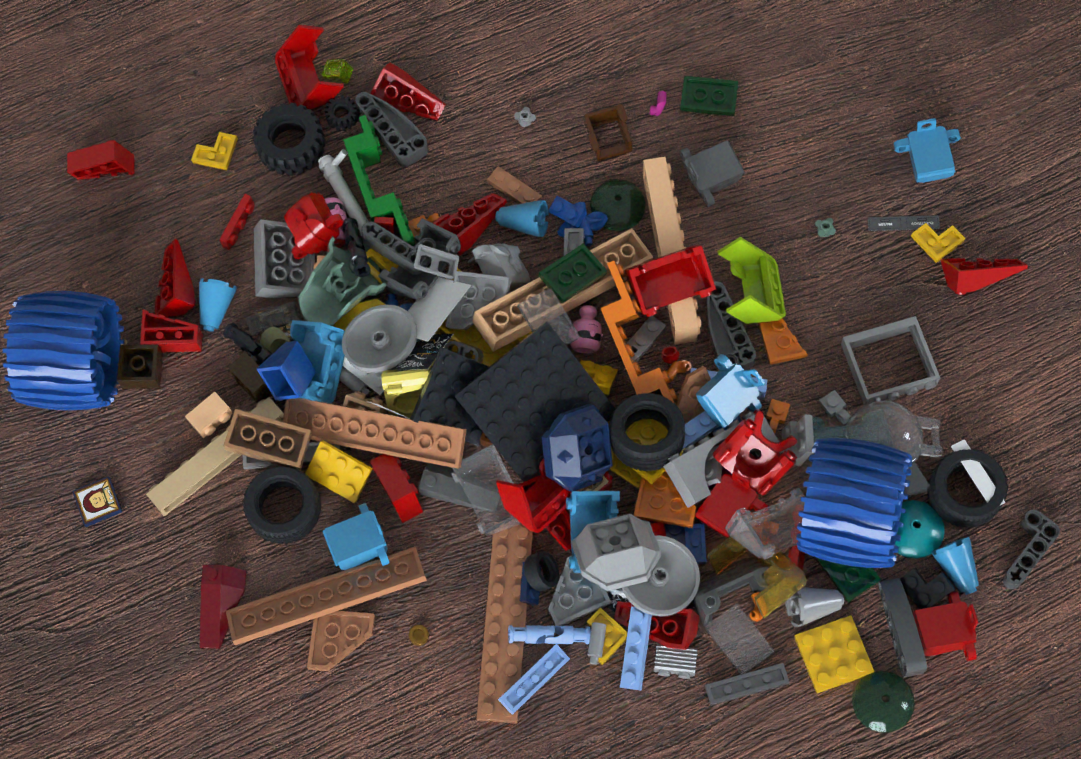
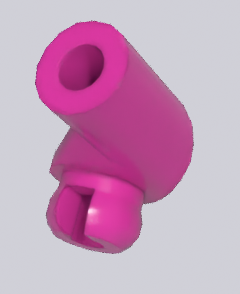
[650,91,667,116]

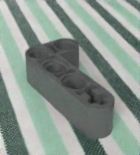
[362,222,436,275]
[1003,509,1060,589]

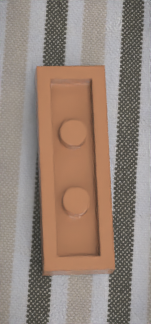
[487,166,542,204]

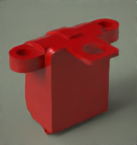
[284,192,345,259]
[695,471,769,539]
[912,591,978,661]

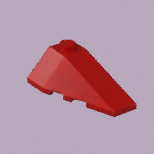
[433,193,507,256]
[155,239,196,317]
[941,258,1028,295]
[614,601,700,650]

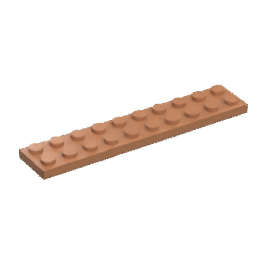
[283,398,467,469]
[477,522,533,723]
[226,547,427,645]

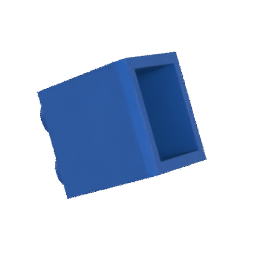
[257,341,316,400]

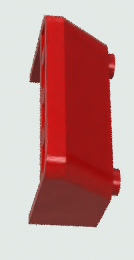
[275,25,344,110]
[496,459,581,533]

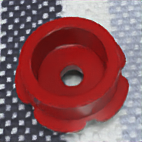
[661,346,680,364]

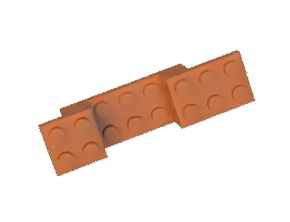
[601,260,678,404]

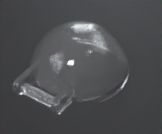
[846,401,944,468]

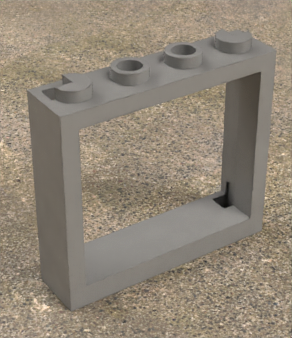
[841,316,940,406]

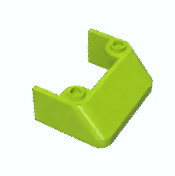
[717,237,786,324]

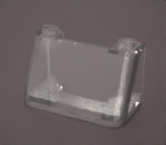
[451,444,521,536]
[725,488,805,559]

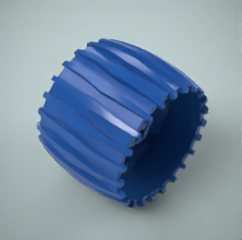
[3,291,125,411]
[797,438,912,568]

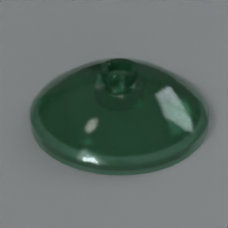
[590,179,646,231]
[852,671,915,733]

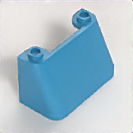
[290,320,345,403]
[566,491,620,573]

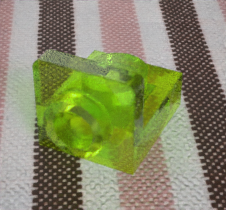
[321,59,353,83]

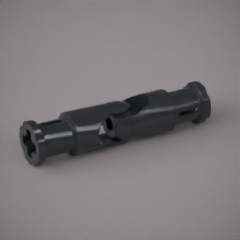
[342,218,371,278]
[223,323,273,365]

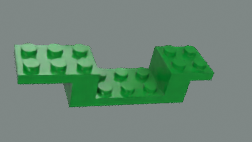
[343,115,415,247]

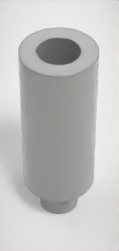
[339,367,371,397]
[587,622,607,665]

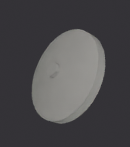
[342,305,417,373]
[622,536,700,616]

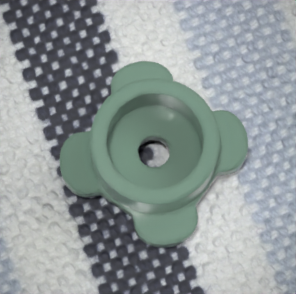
[815,218,836,237]

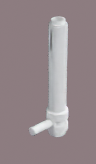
[318,149,369,236]

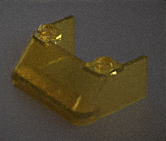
[707,533,807,618]

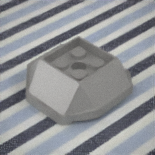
[571,514,661,591]

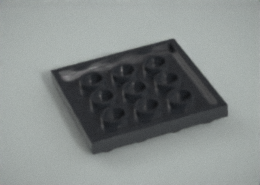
[410,347,490,446]

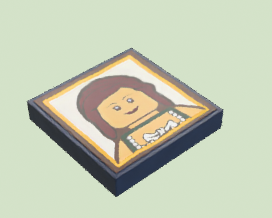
[72,476,123,527]

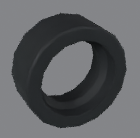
[524,551,559,591]

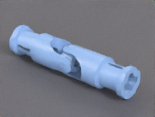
[508,625,591,644]

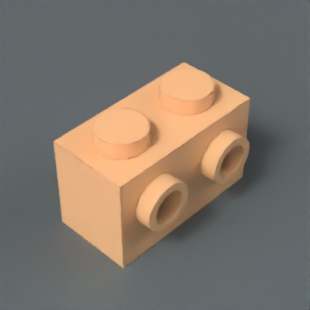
[343,391,388,414]
[185,392,233,439]

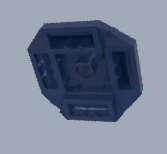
[542,404,613,491]

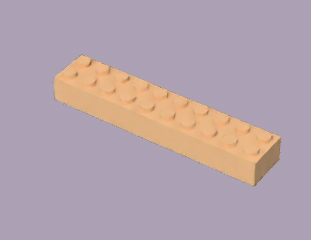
[643,157,701,345]
[472,228,653,352]

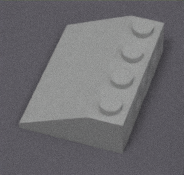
[254,219,315,298]

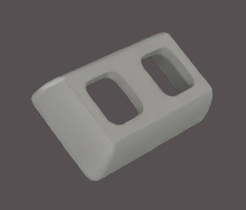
[414,244,459,279]

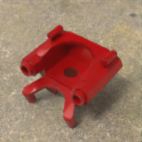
[712,409,797,496]

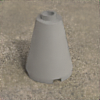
[785,586,844,627]

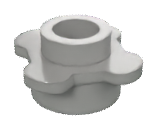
[514,107,536,127]

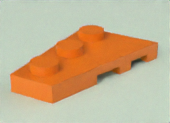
[758,318,808,365]

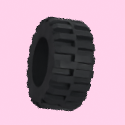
[253,103,325,175]

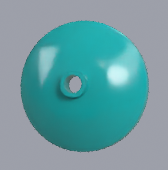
[895,500,945,559]

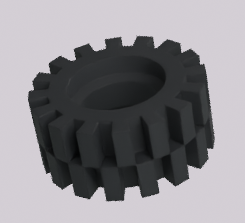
[324,96,359,131]

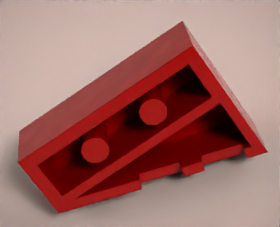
[67,140,135,180]
[140,310,203,352]
[370,454,423,523]

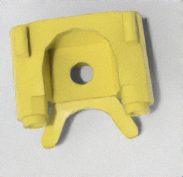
[381,360,435,418]

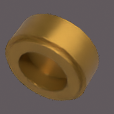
[409,625,429,646]

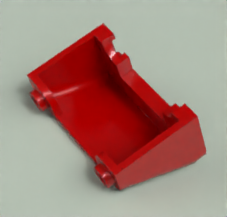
[624,245,716,317]

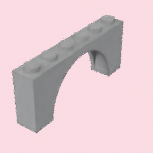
[663,411,784,508]

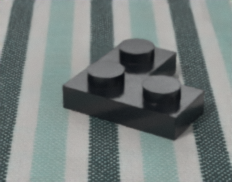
[900,568,956,609]

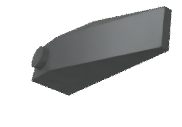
[418,463,500,513]

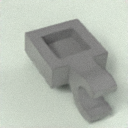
[819,390,851,425]

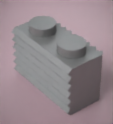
[654,644,697,679]

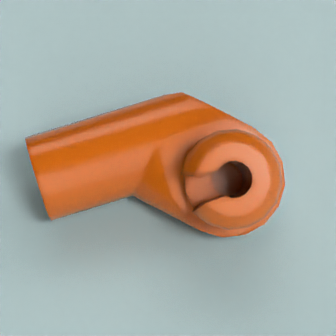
[667,360,692,381]
[749,592,767,622]

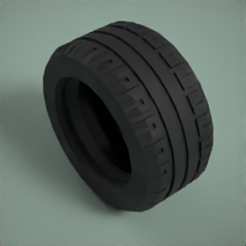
[609,393,685,471]
[928,449,1008,528]
[243,466,321,544]

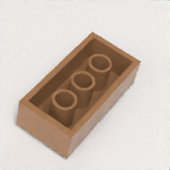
[223,409,312,470]

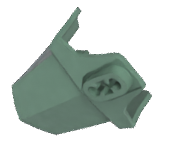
[298,236,387,326]

